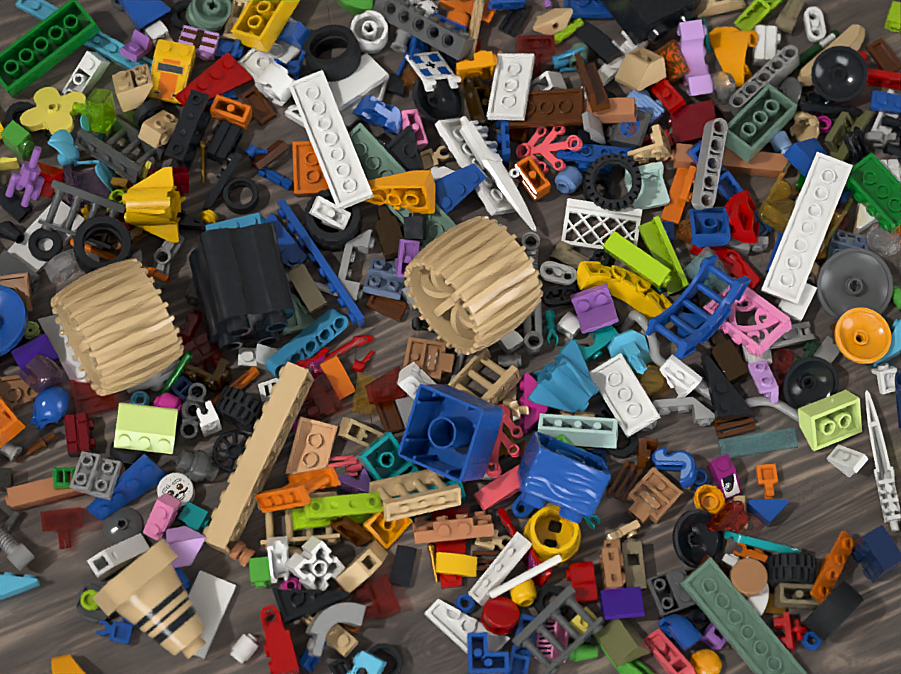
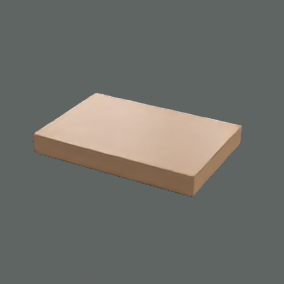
[285,417,338,474]

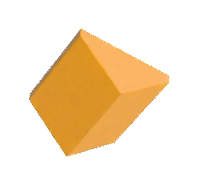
[363,496,413,550]

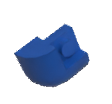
[353,95,402,134]
[657,614,703,652]

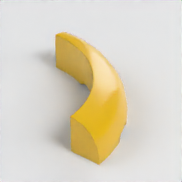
[576,261,672,320]

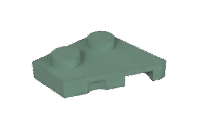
[283,294,315,335]

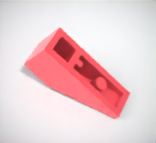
[643,628,695,674]

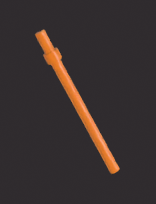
[70,238,170,283]

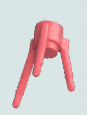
[321,455,362,491]

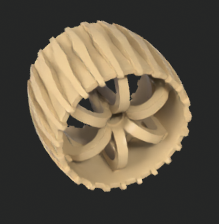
[404,216,543,355]
[51,259,184,396]

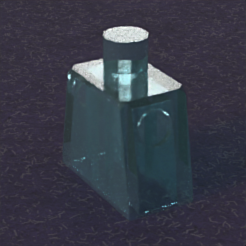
[683,246,729,293]

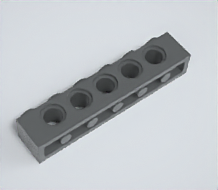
[372,0,475,60]

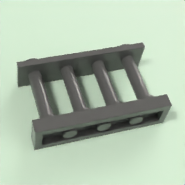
[75,109,164,184]
[38,179,126,251]
[512,585,604,674]

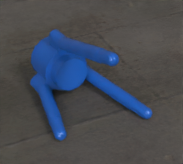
[396,36,428,77]
[273,51,305,80]

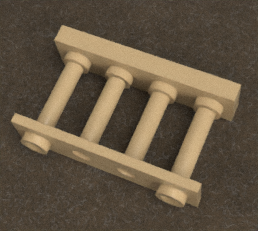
[447,348,522,405]
[369,469,461,522]
[258,491,340,551]

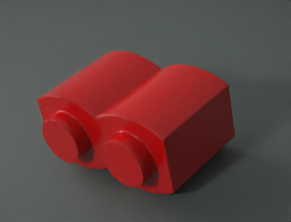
[565,561,598,605]

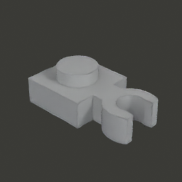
[864,131,901,148]

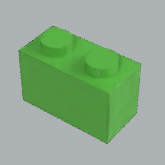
[0,120,35,161]

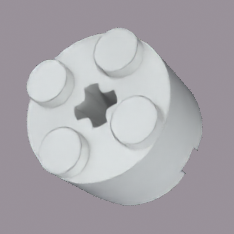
[351,11,388,54]
[255,63,296,106]

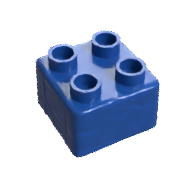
[398,384,503,482]
[517,431,611,523]

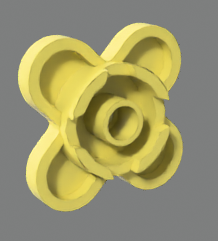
[20,87,88,135]

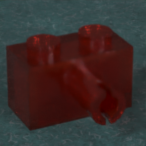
[515,35,555,75]
[40,506,84,549]

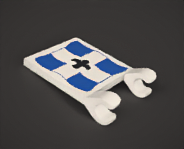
[406,51,461,92]

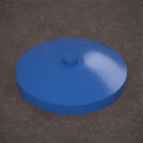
[0,285,28,356]

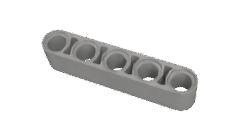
[729,45,800,116]
[692,118,728,210]

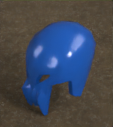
[30,386,70,432]

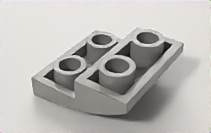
[69,451,122,500]

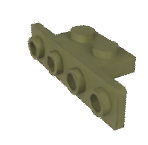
[825,109,873,162]

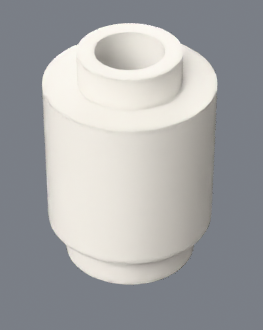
[230,633,259,664]

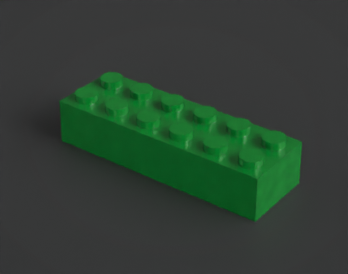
[0,0,101,98]

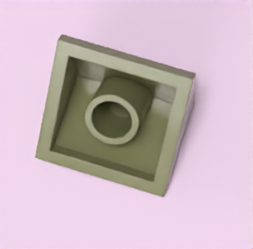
[596,618,651,667]

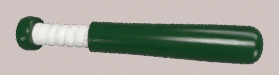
[787,29,840,77]

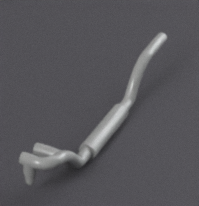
[620,310,799,422]

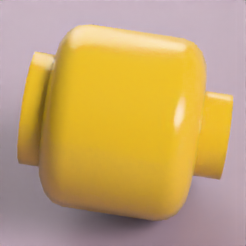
[509,579,537,607]

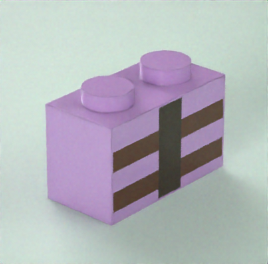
[178,25,220,61]

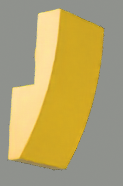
[435,552,477,577]

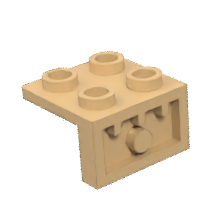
[627,124,672,166]

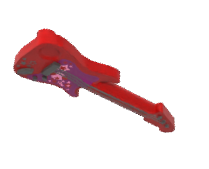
[295,334,373,383]
[498,507,553,587]

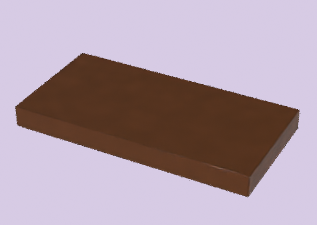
[509,88,585,129]

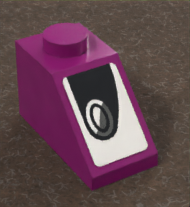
[707,453,742,501]

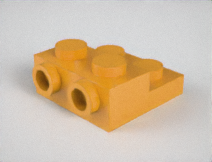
[456,50,497,84]

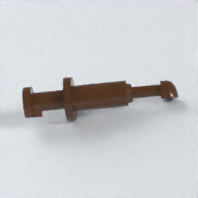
[16,430,58,462]

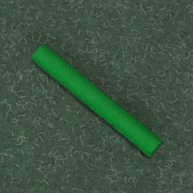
[158,352,193,396]

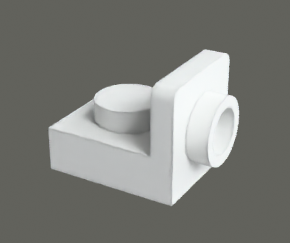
[871,363,897,394]

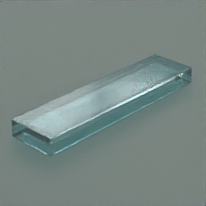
[718,428,798,458]

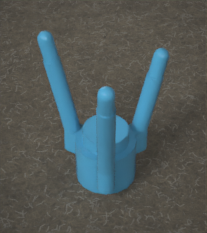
[551,43,585,73]

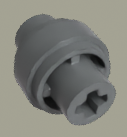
[176,449,219,482]

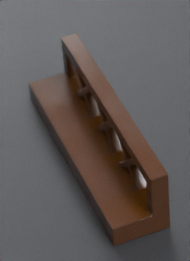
[574,53,611,113]

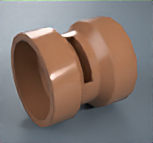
[229,541,257,568]

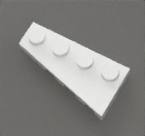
[424,599,510,653]

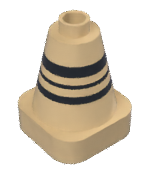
[93,538,206,658]

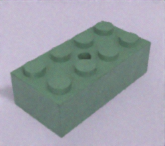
[725,83,798,163]

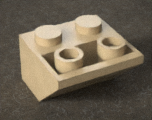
[615,47,667,92]
[112,64,153,112]

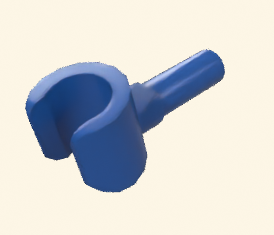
[245,145,268,159]

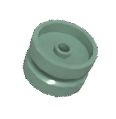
[186,0,232,33]

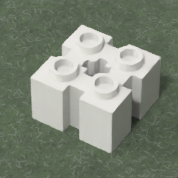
[285,536,345,591]

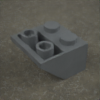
[646,566,697,617]

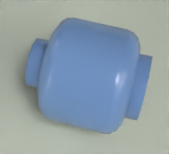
[555,166,583,194]

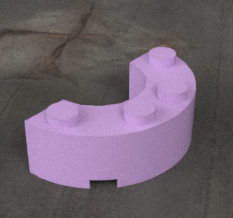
[677,20,715,96]

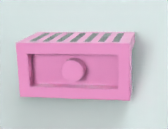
[534,619,569,663]

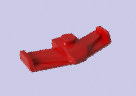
[689,245,762,291]

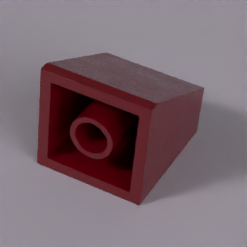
[669,99,726,147]

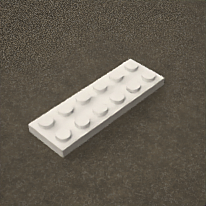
[435,118,515,216]

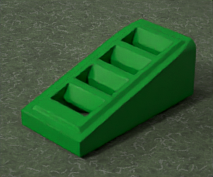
[52,467,76,490]

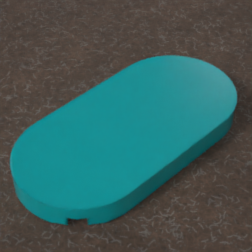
[724,530,803,553]

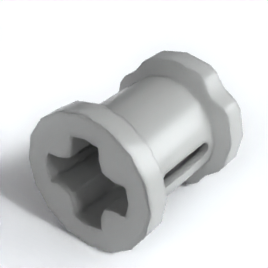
[391,29,412,53]
[0,442,22,462]

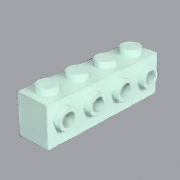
[538,413,618,449]

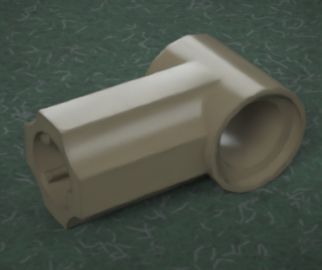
[774,0,804,35]
[549,241,590,271]

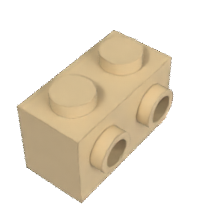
[138,110,179,149]

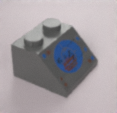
[604,110,652,149]

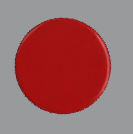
[481,596,520,636]

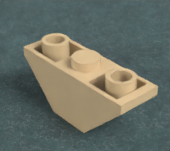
[694,0,746,19]
[335,539,388,593]

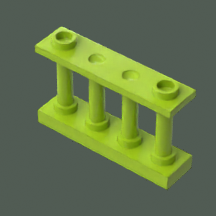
[291,492,383,530]

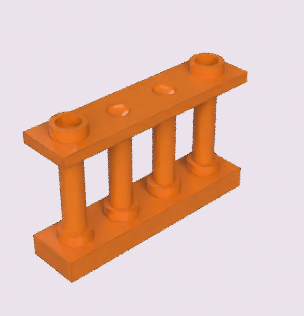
[254,466,341,513]

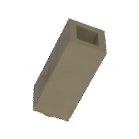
[287,263,328,314]
[621,539,647,592]

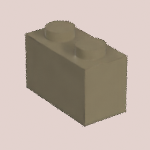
[774,583,819,610]

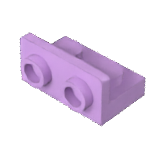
[748,360,779,404]

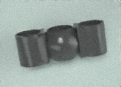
[180,383,206,439]

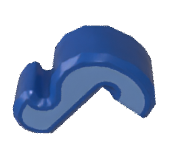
[652,448,697,489]

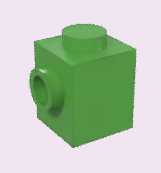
[249,557,272,588]

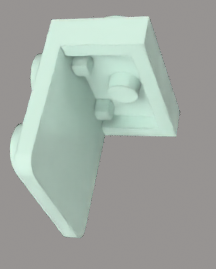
[625,161,670,210]

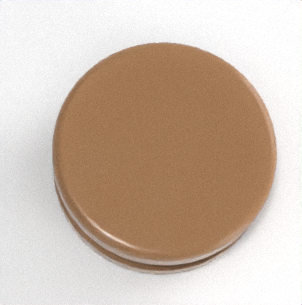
[729,558,768,597]

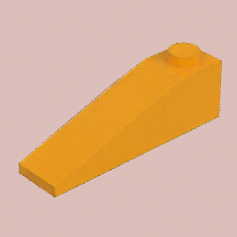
[365,170,436,214]

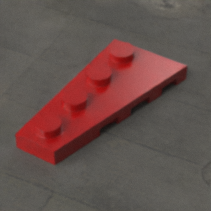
[175,52,253,106]
[431,506,470,589]

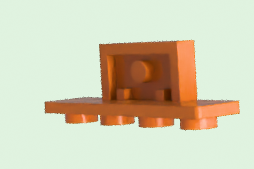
[661,165,697,225]
[810,531,856,604]

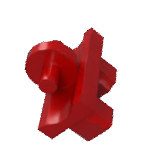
[773,612,808,651]

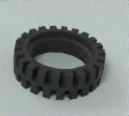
[585,153,642,211]

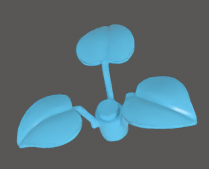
[48,113,118,192]

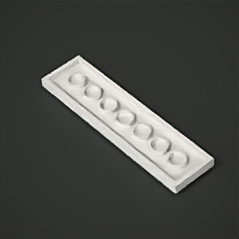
[289,70,374,211]
[761,152,853,305]

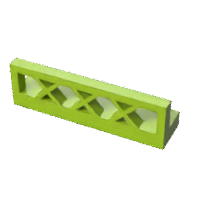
[638,216,689,296]

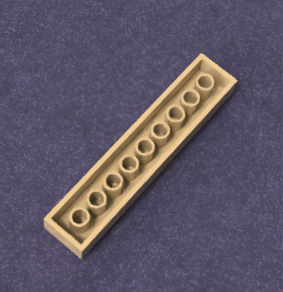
[203,361,314,555]

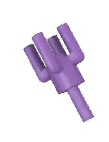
[5,146,45,207]

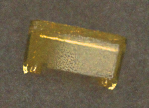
[758,162,853,252]

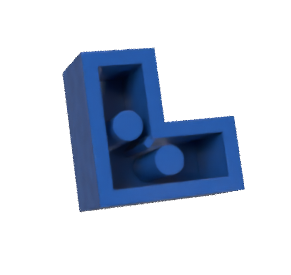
[467,632,509,674]

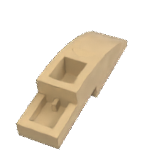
[299,589,359,658]

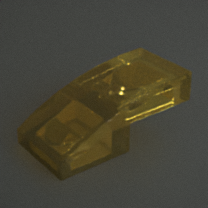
[352,374,377,415]

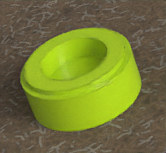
[80,590,99,611]

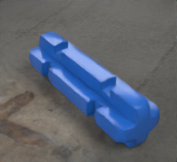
[258,166,293,190]

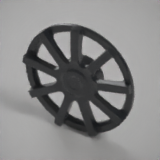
[212,430,249,473]

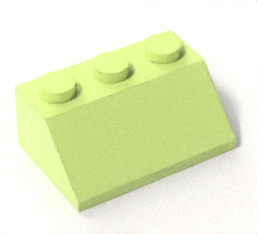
[798,390,862,451]
[114,402,178,454]

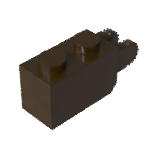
[464,76,497,127]
[375,205,404,261]
[709,330,749,384]

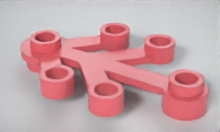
[516,126,583,174]
[486,404,523,478]

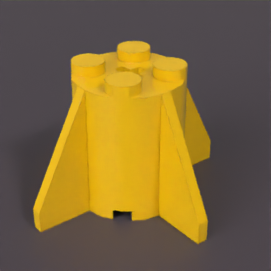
[122,166,186,243]

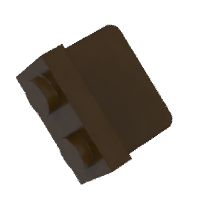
[184,358,233,392]

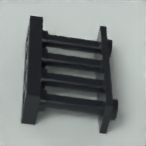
[164,89,211,172]

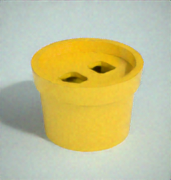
[523,505,581,567]

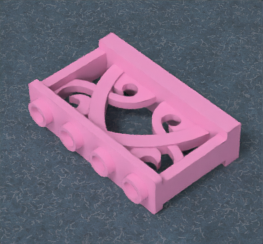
[703,277,792,358]

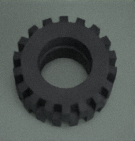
[213,386,263,432]
[766,553,817,587]

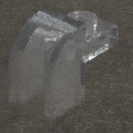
[44,249,84,283]

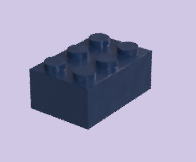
[852,525,901,583]

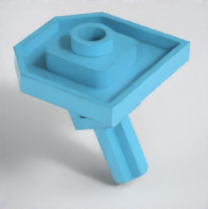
[608,329,652,374]

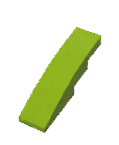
[734,0,784,31]

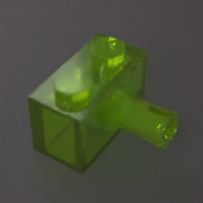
[72,88,117,134]

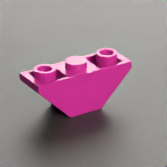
[520,373,548,434]

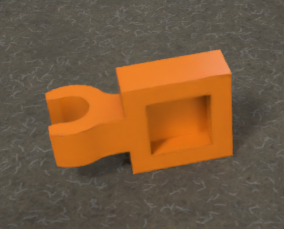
[755,464,778,500]
[733,542,768,567]

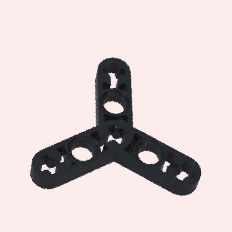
[543,249,623,329]

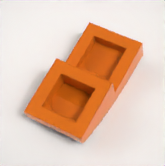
[319,355,356,400]

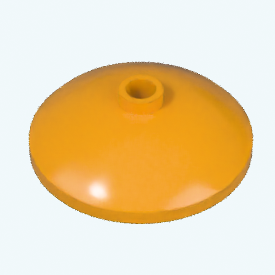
[834,308,891,364]

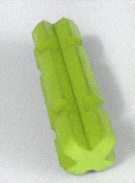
[552,18,584,44]

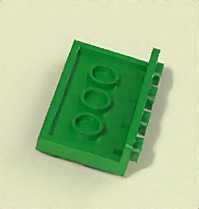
[844,152,901,234]

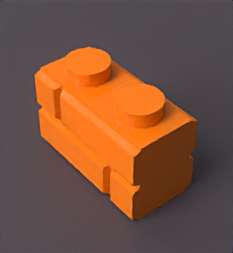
[210,94,253,130]
[514,155,551,201]

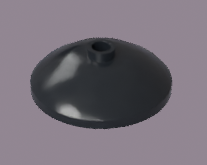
[811,46,868,102]
[412,77,461,124]
[782,356,839,410]
[672,509,723,568]

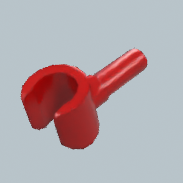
[352,350,375,373]

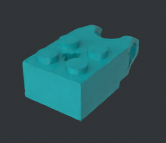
[355,432,419,498]

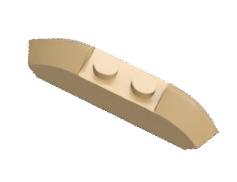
[798,25,865,87]

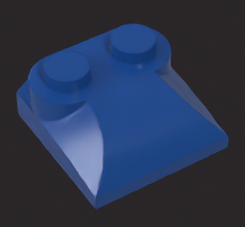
[689,208,731,247]

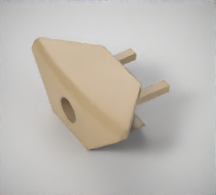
[533,8,573,36]

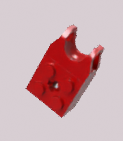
[260,605,300,674]

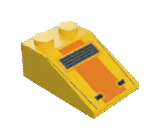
[147,39,196,104]

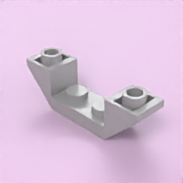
[338,230,375,306]
[641,397,715,431]

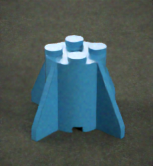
[528,339,599,414]

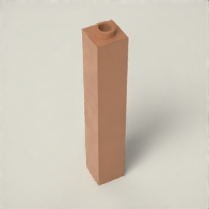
[584,97,637,124]
[670,143,788,179]
[5,462,126,511]

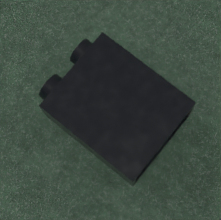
[600,0,701,46]

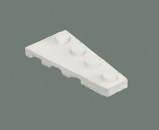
[38,314,92,387]

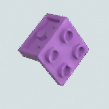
[570,283,619,334]

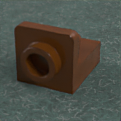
[637,438,658,468]

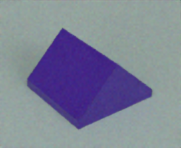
[11,332,59,377]
[599,587,645,620]

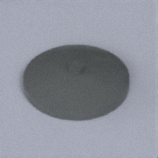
[816,248,893,320]

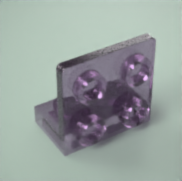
[63,165,108,208]

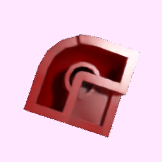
[725,190,760,244]

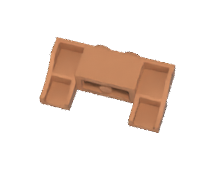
[412,511,494,544]

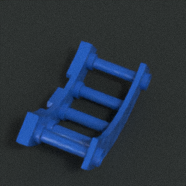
[645,255,751,360]

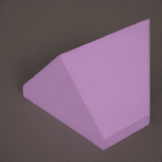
[166,526,206,568]

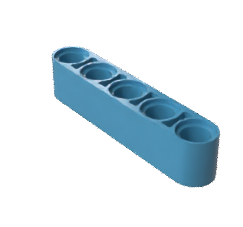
[265,309,348,379]

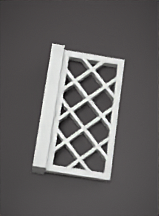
[561,198,642,250]

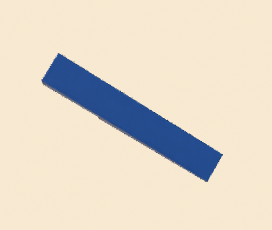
[686,140,772,236]
[509,613,537,674]

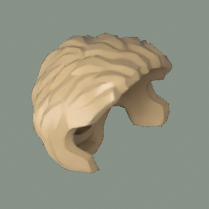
[790,111,820,142]

